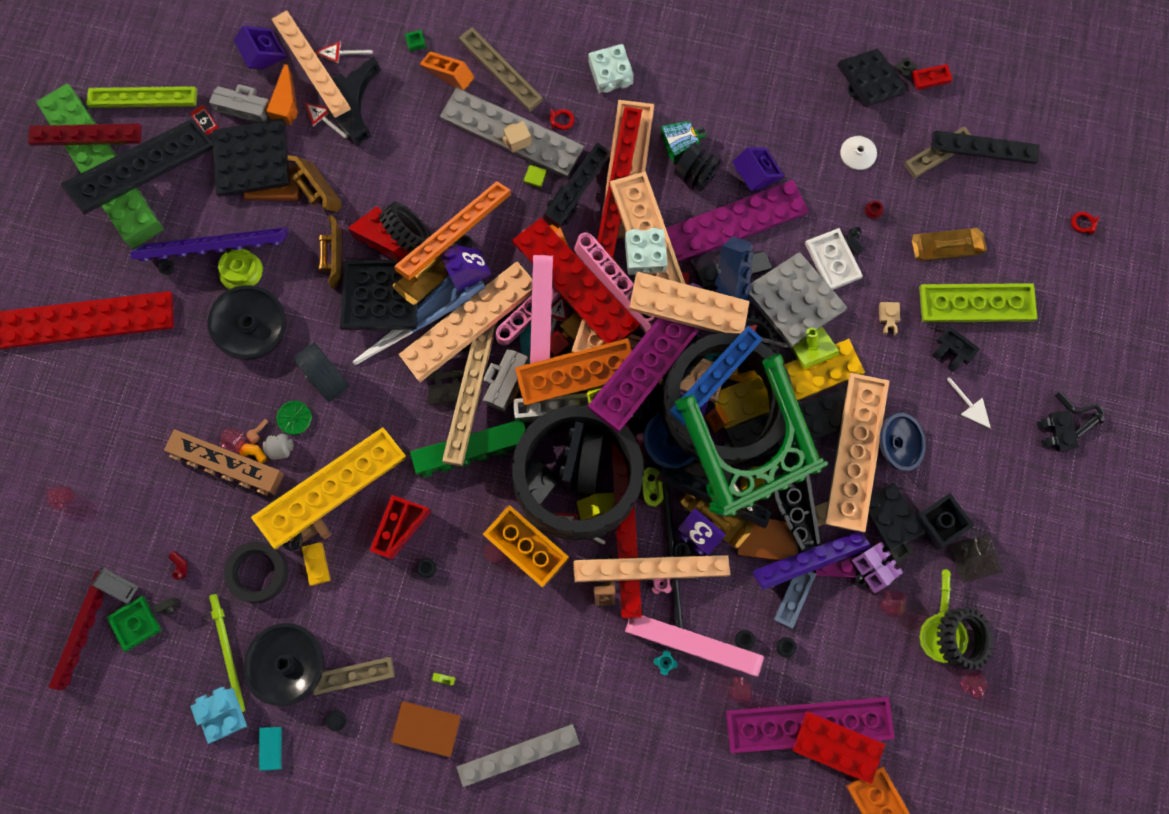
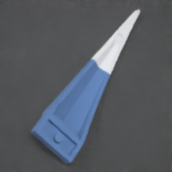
[353,275,486,365]

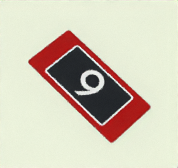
[190,105,219,135]

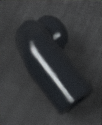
[847,226,864,255]

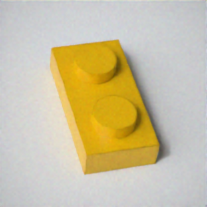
[302,542,331,586]

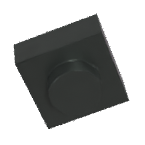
[885,543,914,564]
[153,597,181,616]

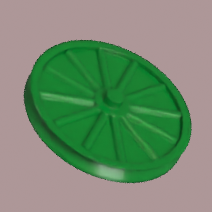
[276,401,312,435]

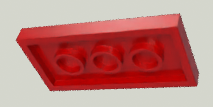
[792,711,885,784]

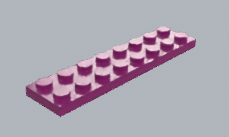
[666,180,808,263]
[587,318,700,432]
[726,697,895,753]

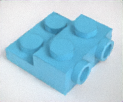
[191,687,247,744]

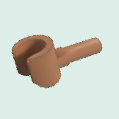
[247,419,269,444]

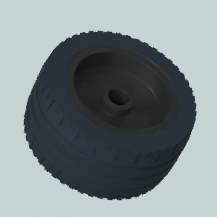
[293,342,350,403]

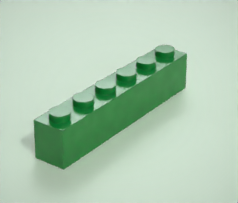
[410,419,526,478]

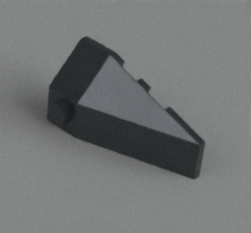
[689,251,772,291]
[773,474,821,552]

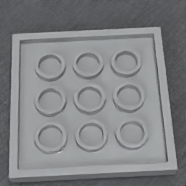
[749,252,848,348]

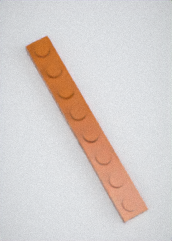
[395,181,511,280]

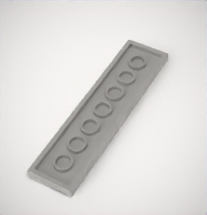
[440,87,584,179]

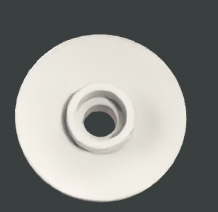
[840,136,877,170]

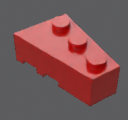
[348,206,410,262]
[370,495,432,560]

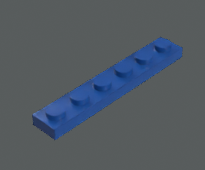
[669,326,763,426]

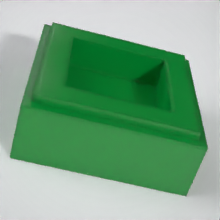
[405,30,426,52]

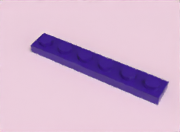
[753,531,870,590]

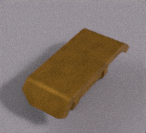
[287,156,342,212]
[318,215,342,290]
[912,228,987,261]
[392,255,449,305]
[678,492,753,549]

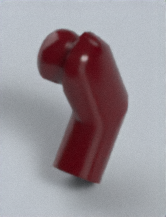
[168,551,188,580]

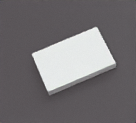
[805,228,863,290]

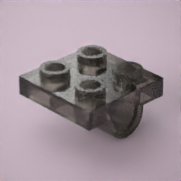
[950,533,1004,583]

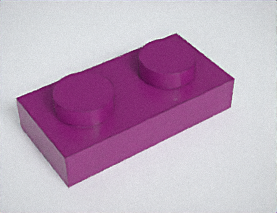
[815,557,856,578]

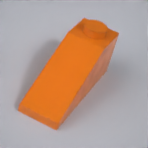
[420,51,475,90]
[266,64,298,125]

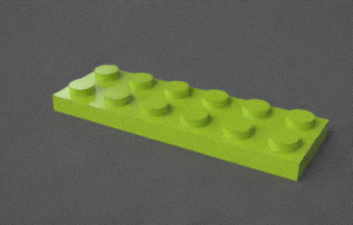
[919,283,1037,322]

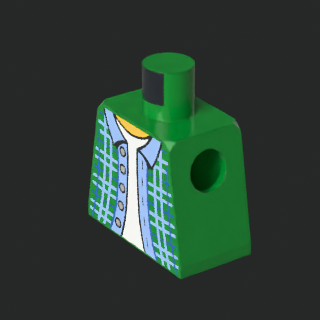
[660,121,706,164]

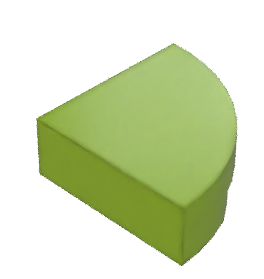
[432,673,456,685]

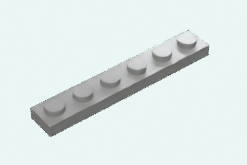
[457,724,580,787]

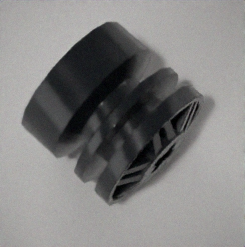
[674,142,721,192]

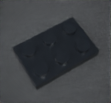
[868,483,925,552]

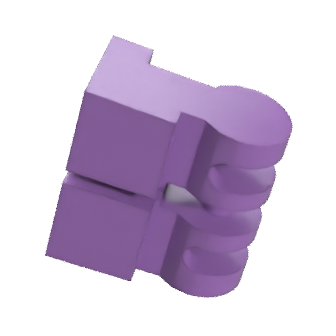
[852,542,903,593]

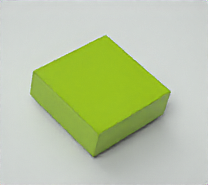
[524,165,547,188]

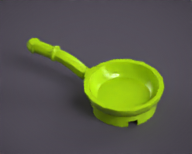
[218,248,263,289]
[919,569,968,663]

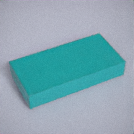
[259,727,282,771]

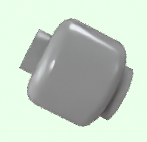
[263,434,294,460]

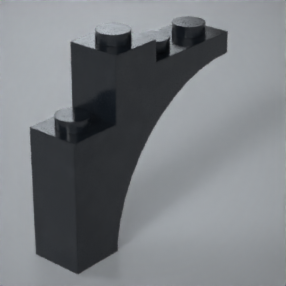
[327,57,381,147]

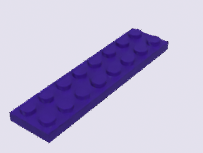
[130,227,289,262]

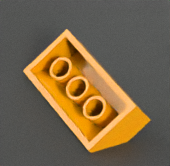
[483,505,569,588]

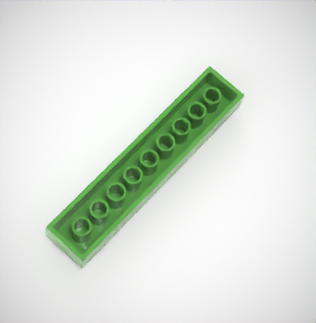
[36,83,164,249]

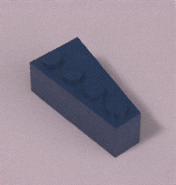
[715,236,754,305]

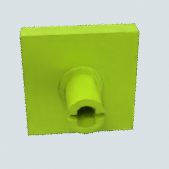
[790,327,839,369]

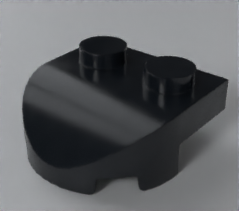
[512,461,560,504]

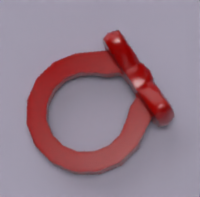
[550,109,574,130]
[1071,211,1100,235]

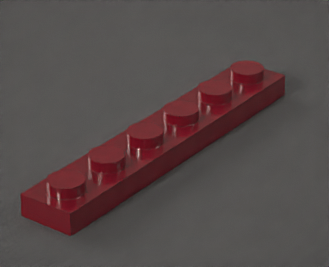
[28,123,142,146]
[48,570,104,690]

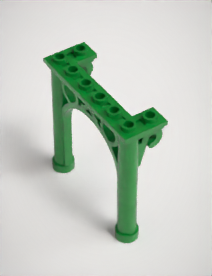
[675,354,828,517]

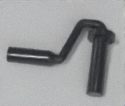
[1055,391,1105,438]

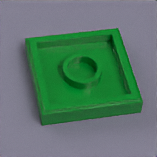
[107,596,162,652]

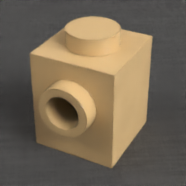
[502,121,532,153]

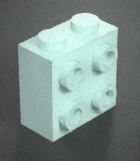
[589,44,633,93]
[625,228,668,275]

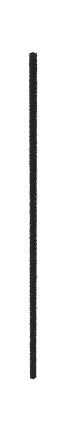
[645,315,684,629]

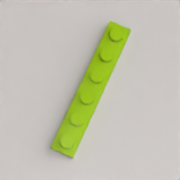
[87,86,197,108]

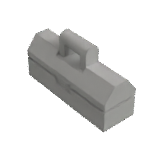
[209,84,270,123]
[483,349,529,412]

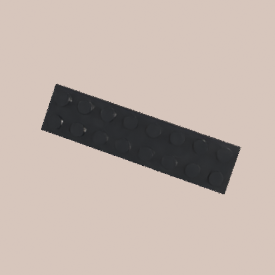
[61,118,214,215]
[725,388,847,466]

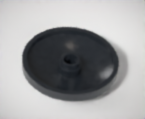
[207,285,286,360]
[243,623,324,706]

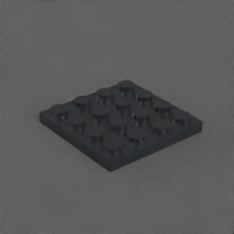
[213,119,290,197]
[340,260,418,330]

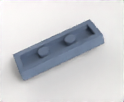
[773,572,816,629]

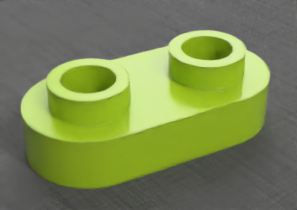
[642,467,663,507]

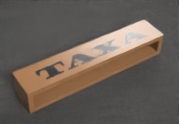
[164,429,284,496]

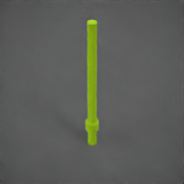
[209,594,246,712]

